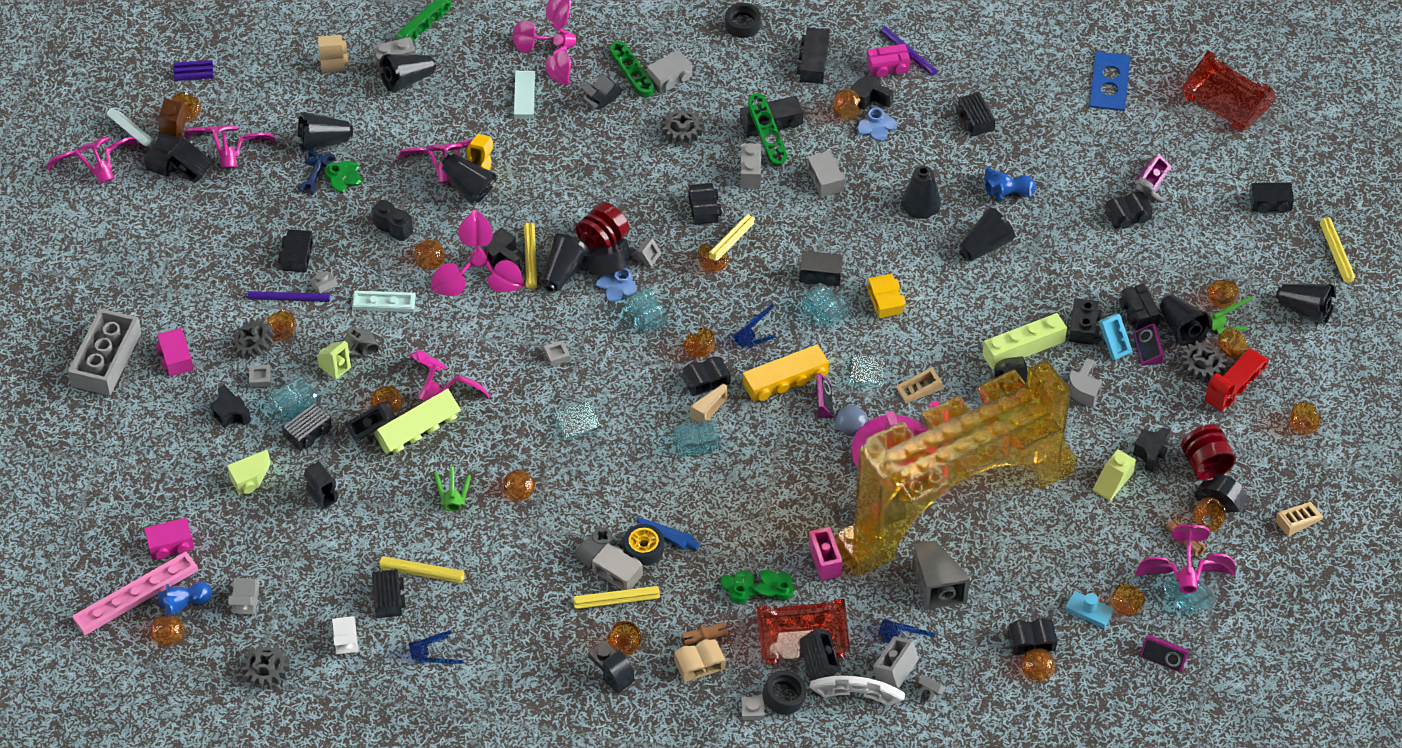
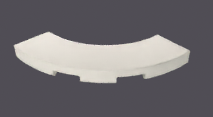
[810,676,905,706]

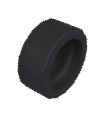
[725,3,761,38]
[762,670,807,715]

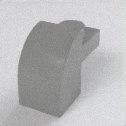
[1068,358,1102,408]
[228,578,259,614]

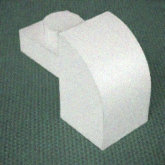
[332,616,358,654]

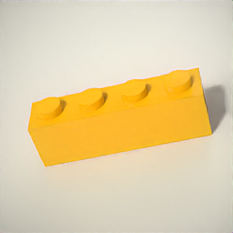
[743,344,829,402]

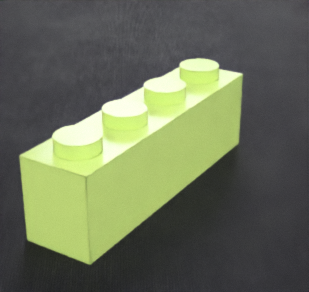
[983,313,1067,370]
[373,389,461,455]

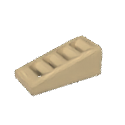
[896,367,944,403]
[690,384,727,425]
[1276,502,1323,537]

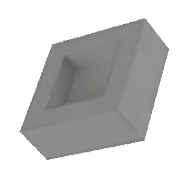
[309,271,338,294]
[544,340,571,366]
[249,365,271,388]
[741,697,765,720]

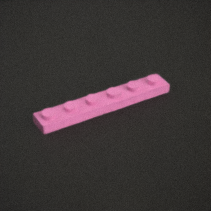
[72,552,198,636]

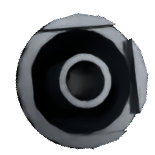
[379,54,436,93]
[298,112,353,152]
[442,153,498,207]
[901,166,941,219]
[959,207,1016,261]
[542,233,590,292]
[1276,284,1336,325]
[1160,295,1213,347]

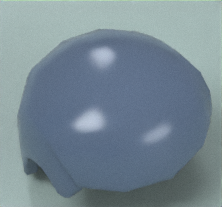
[834,405,868,436]

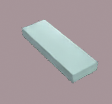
[514,71,535,119]
[107,108,156,148]
[352,291,416,312]

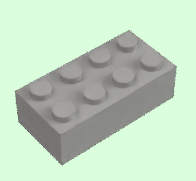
[68,308,142,396]

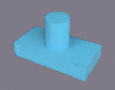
[1099,313,1133,360]
[1065,591,1114,628]

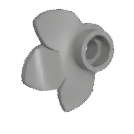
[1134,177,1166,203]

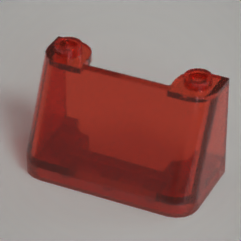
[1181,50,1277,131]
[755,599,850,665]

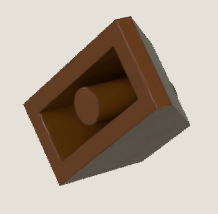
[158,98,190,138]

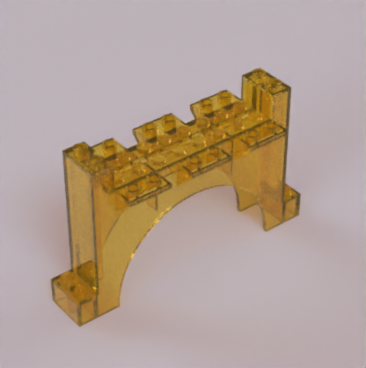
[835,360,1077,578]

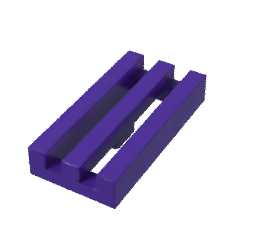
[174,60,213,81]

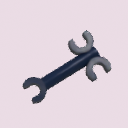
[300,150,336,195]

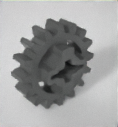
[661,107,704,145]
[231,317,275,360]
[1181,341,1227,382]
[241,643,290,689]

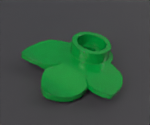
[324,161,362,193]
[721,570,760,604]
[753,570,794,601]

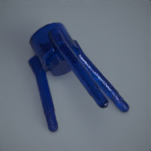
[733,304,776,349]
[879,618,935,644]
[409,630,463,664]

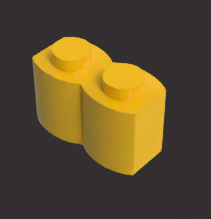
[466,134,493,170]
[867,274,906,318]

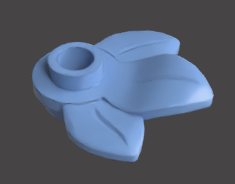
[858,108,897,141]
[596,268,637,302]

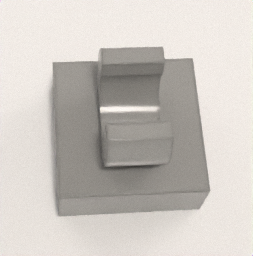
[634,238,661,267]
[918,675,946,702]

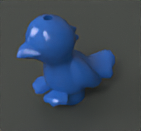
[984,166,1036,202]
[158,582,212,616]

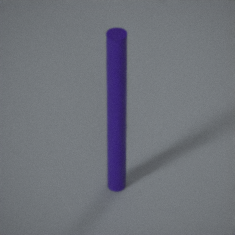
[880,26,938,76]
[248,291,331,302]

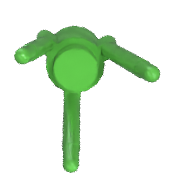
[1209,296,1253,334]
[434,466,471,511]

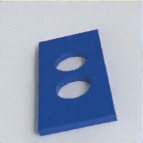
[1090,52,1131,111]

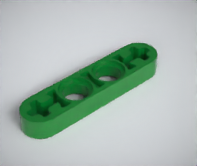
[395,0,452,42]
[610,41,654,98]
[747,93,787,166]

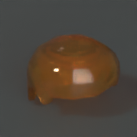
[833,88,861,121]
[171,92,201,122]
[414,240,445,270]
[698,243,729,272]
[1208,279,1239,308]
[267,309,297,341]
[1217,326,1249,359]
[684,327,715,358]
[370,385,402,413]
[1289,401,1321,435]
[502,470,535,501]
[1193,497,1226,532]
[1110,584,1146,617]
[150,613,186,646]
[607,621,642,656]
[1021,649,1056,682]

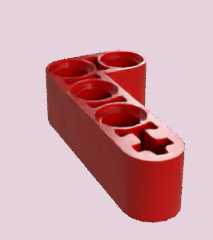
[1205,348,1269,413]

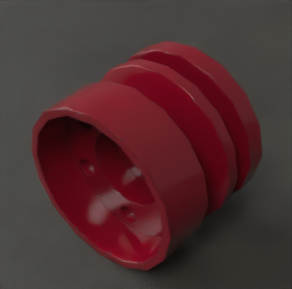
[575,202,630,251]
[1181,424,1236,480]

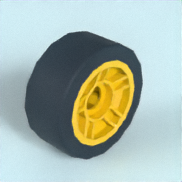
[623,524,664,566]

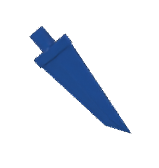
[636,517,700,551]

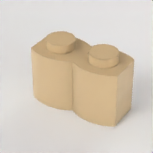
[318,35,349,73]
[674,639,726,682]

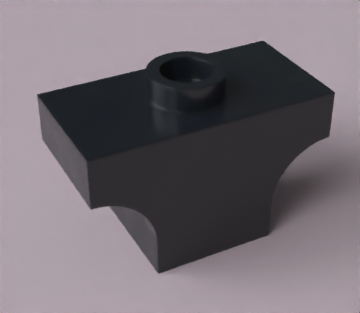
[210,385,251,428]
[1133,427,1170,472]

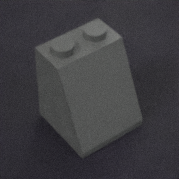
[912,540,970,610]

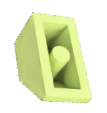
[317,341,351,380]
[1092,449,1136,501]
[227,450,270,495]

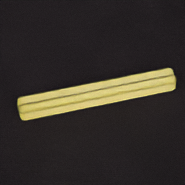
[709,214,755,261]
[1320,217,1355,283]
[524,222,537,289]
[380,556,464,583]
[573,586,660,609]

